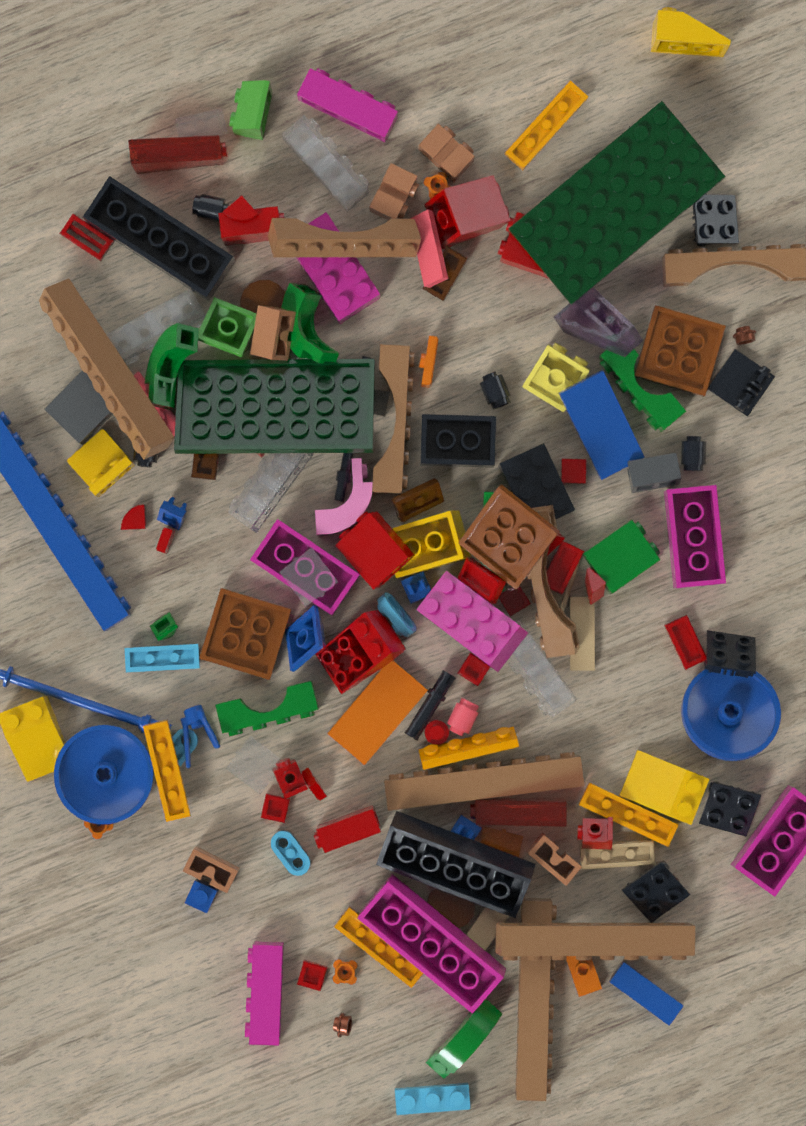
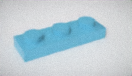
[124,644,200,673]
[395,1083,470,1115]

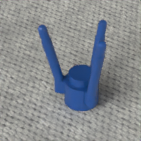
[180,705,220,768]

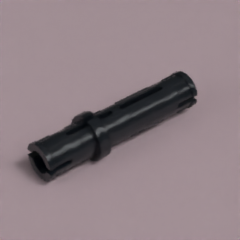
[404,670,456,741]

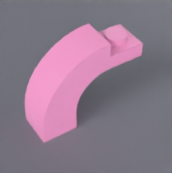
[315,458,373,536]

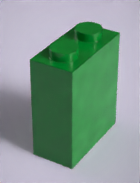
[583,520,660,594]

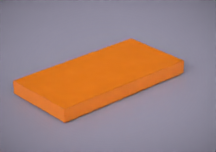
[327,661,428,765]

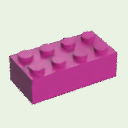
[296,212,381,324]
[664,485,726,589]
[250,519,360,616]
[416,571,528,672]
[730,785,806,897]

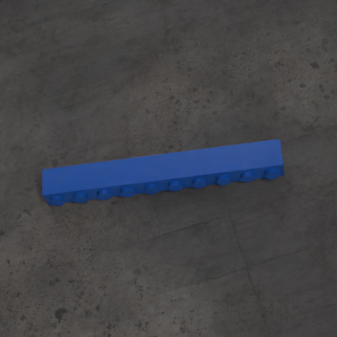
[0,411,131,631]

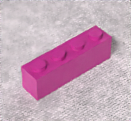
[297,68,398,142]
[245,941,284,1046]

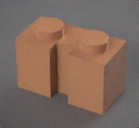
[418,123,475,183]
[369,163,419,221]
[250,305,296,361]
[527,832,582,886]
[183,846,240,893]

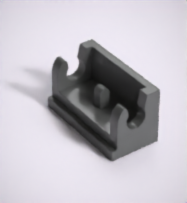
[627,453,682,493]

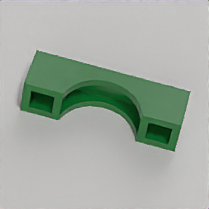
[599,336,686,432]
[215,681,319,737]

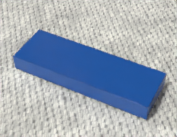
[609,961,684,1026]

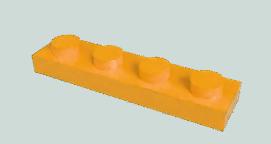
[505,80,589,171]
[143,719,191,822]
[418,726,519,770]
[578,782,678,847]
[334,906,423,988]

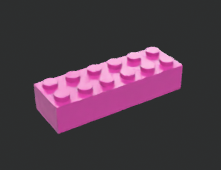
[357,874,506,1014]

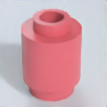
[447,698,479,736]

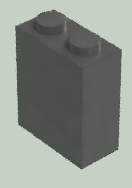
[44,371,113,445]

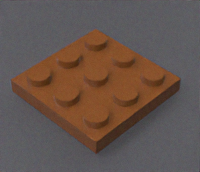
[634,305,726,397]
[458,485,560,589]
[199,588,292,680]

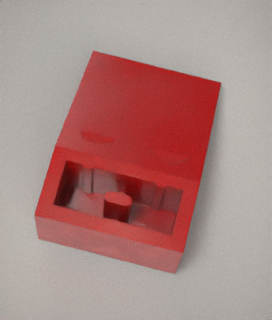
[316,610,406,694]

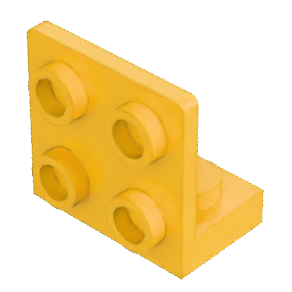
[67,429,135,497]

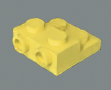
[522,342,590,413]

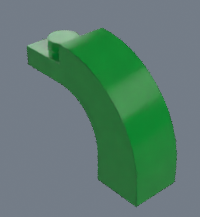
[282,283,340,364]
[145,323,199,410]
[425,999,503,1079]

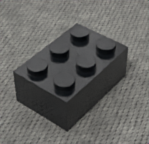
[420,414,496,468]
[498,443,575,519]

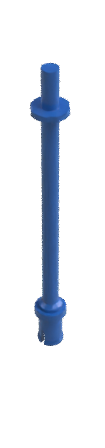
[0,666,172,734]

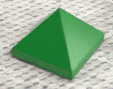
[150,612,178,641]

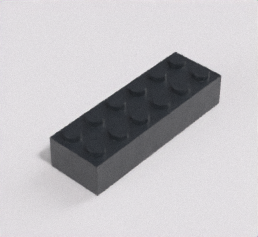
[83,176,235,301]
[376,811,536,919]

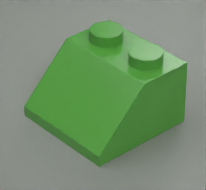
[229,80,273,140]

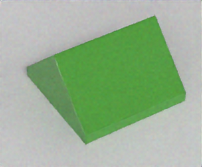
[198,297,256,358]

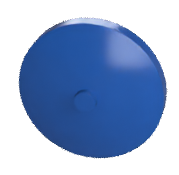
[681,669,781,761]
[54,725,154,824]

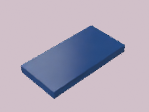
[558,370,645,480]

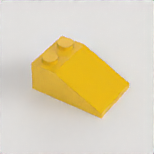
[651,7,731,57]
[392,510,472,578]
[0,696,66,782]
[619,750,709,825]

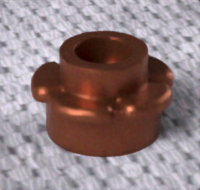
[733,326,757,345]
[333,1013,352,1038]

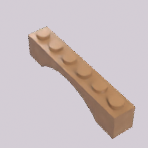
[268,218,421,257]
[662,244,806,287]
[372,344,414,495]
[527,505,580,658]

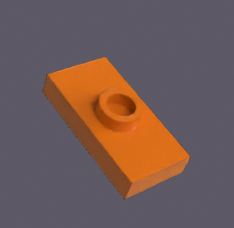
[419,335,439,388]
[566,956,602,997]

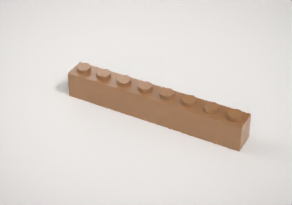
[39,278,175,460]
[384,752,584,811]
[515,898,557,1101]
[495,922,695,961]

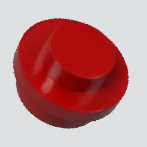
[424,720,449,745]

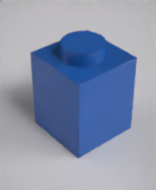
[185,878,219,913]

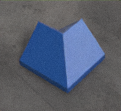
[285,605,326,672]

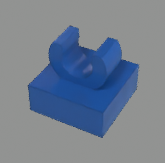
[157,497,187,530]
[401,572,431,604]
[451,815,482,840]

